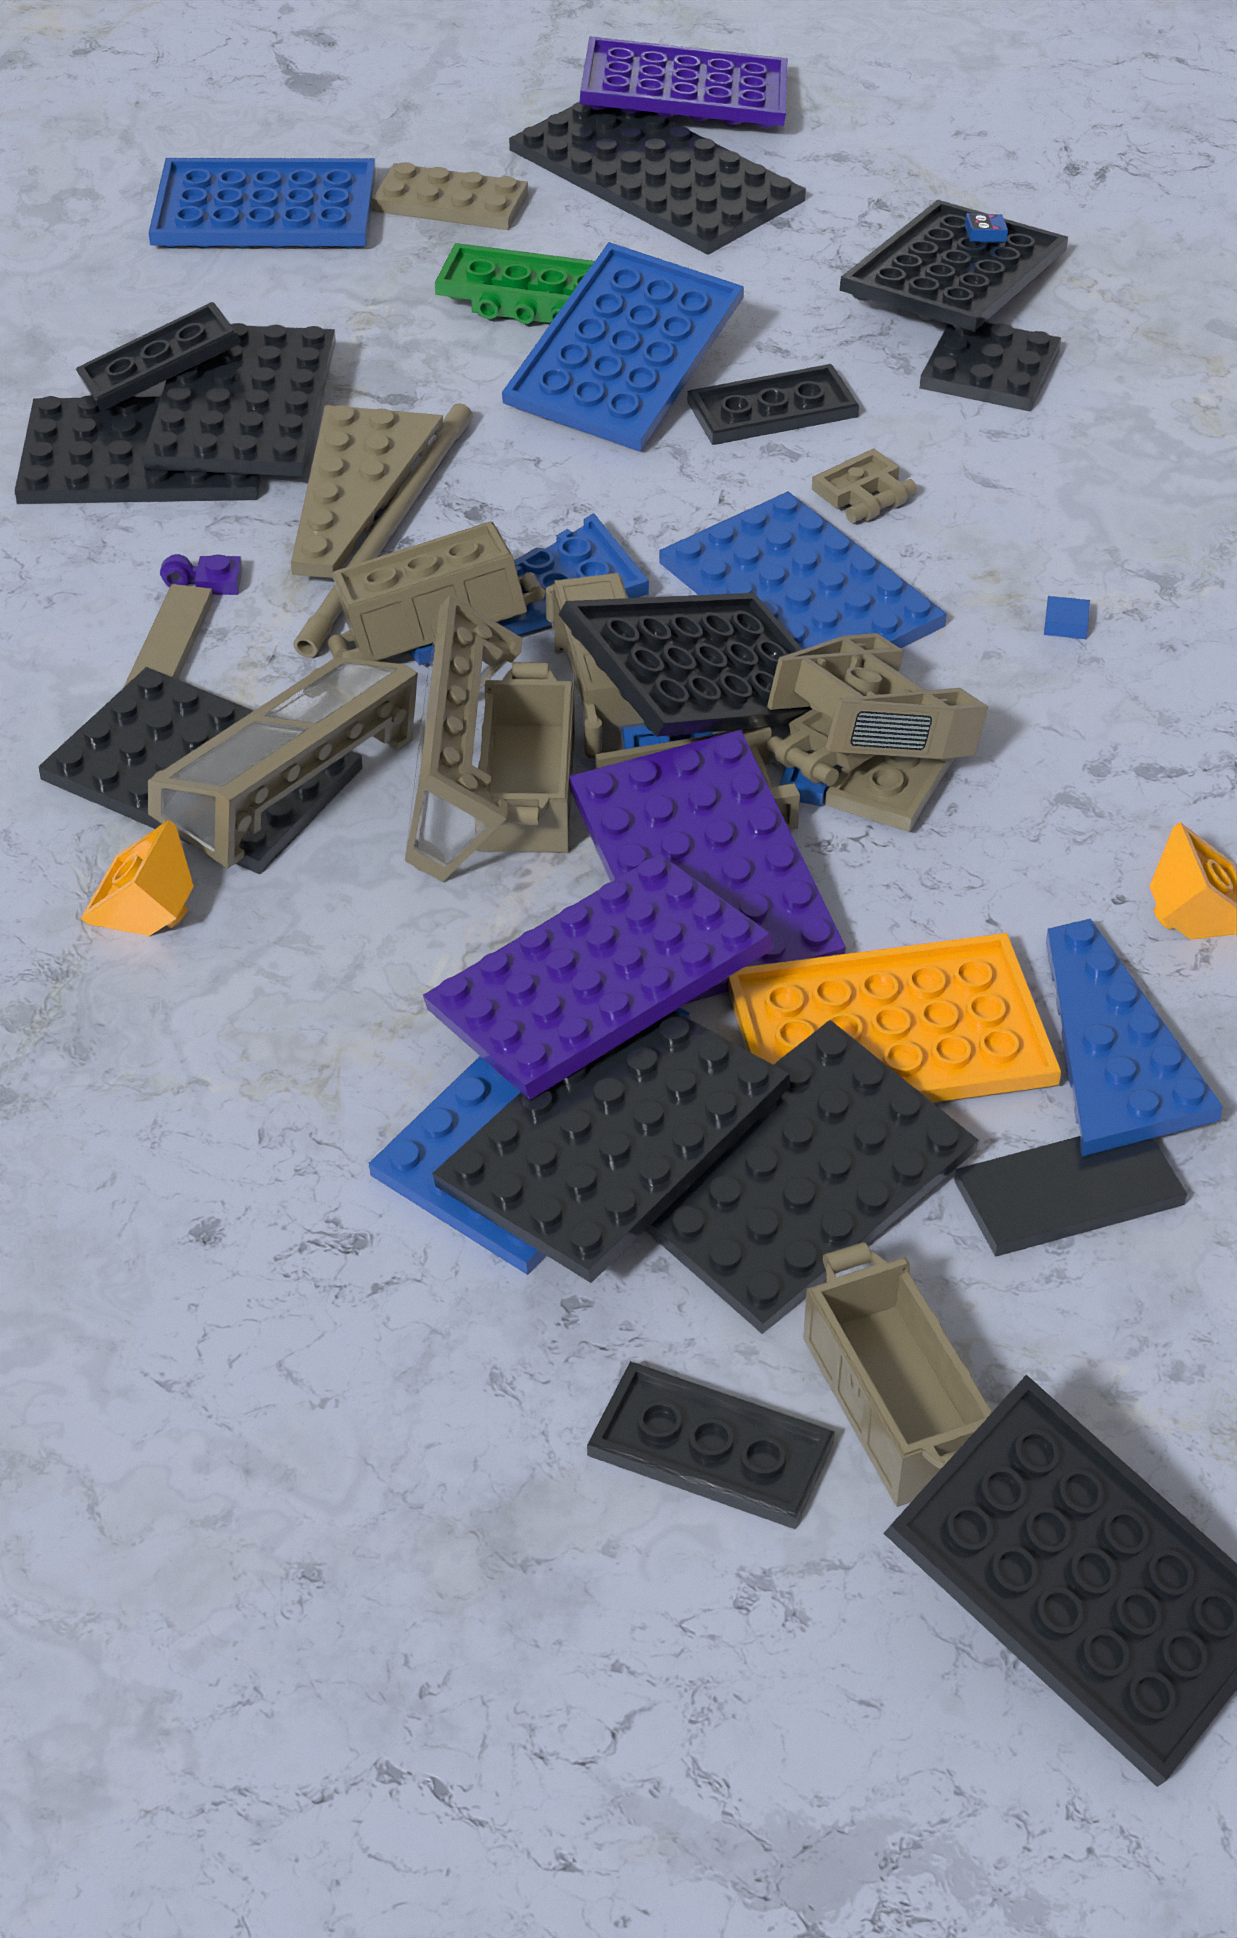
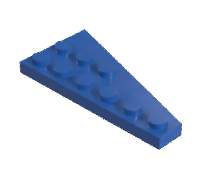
[409,513,649,666]
[1046,918,1223,1157]

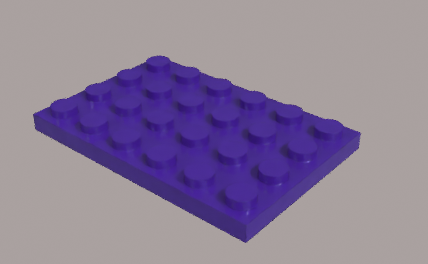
[579,36,788,128]
[569,730,846,1004]
[423,853,774,1100]

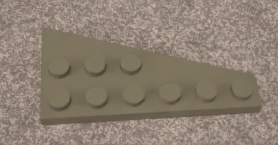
[291,405,443,578]

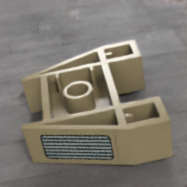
[767,633,989,762]

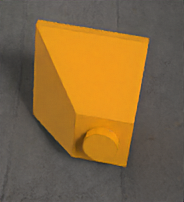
[81,820,194,936]
[1149,822,1237,940]

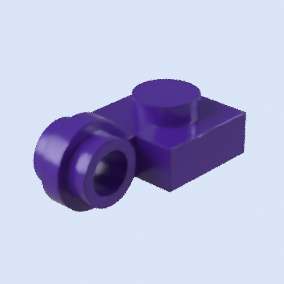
[160,554,242,595]

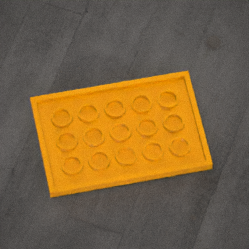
[728,933,1061,1103]

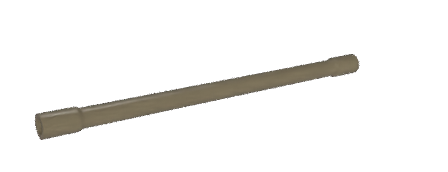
[293,403,473,658]

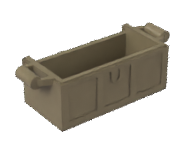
[328,521,545,661]
[546,573,644,759]
[475,662,575,853]
[803,1242,992,1507]

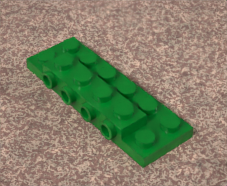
[435,243,595,324]

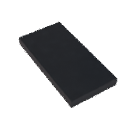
[76,302,241,412]
[687,364,859,445]
[954,1136,1187,1257]
[587,1361,835,1529]

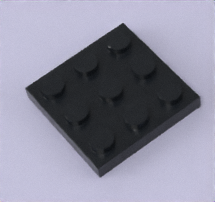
[919,322,1061,412]

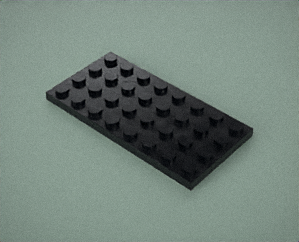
[509,102,806,255]

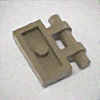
[812,448,917,523]
[767,709,875,786]

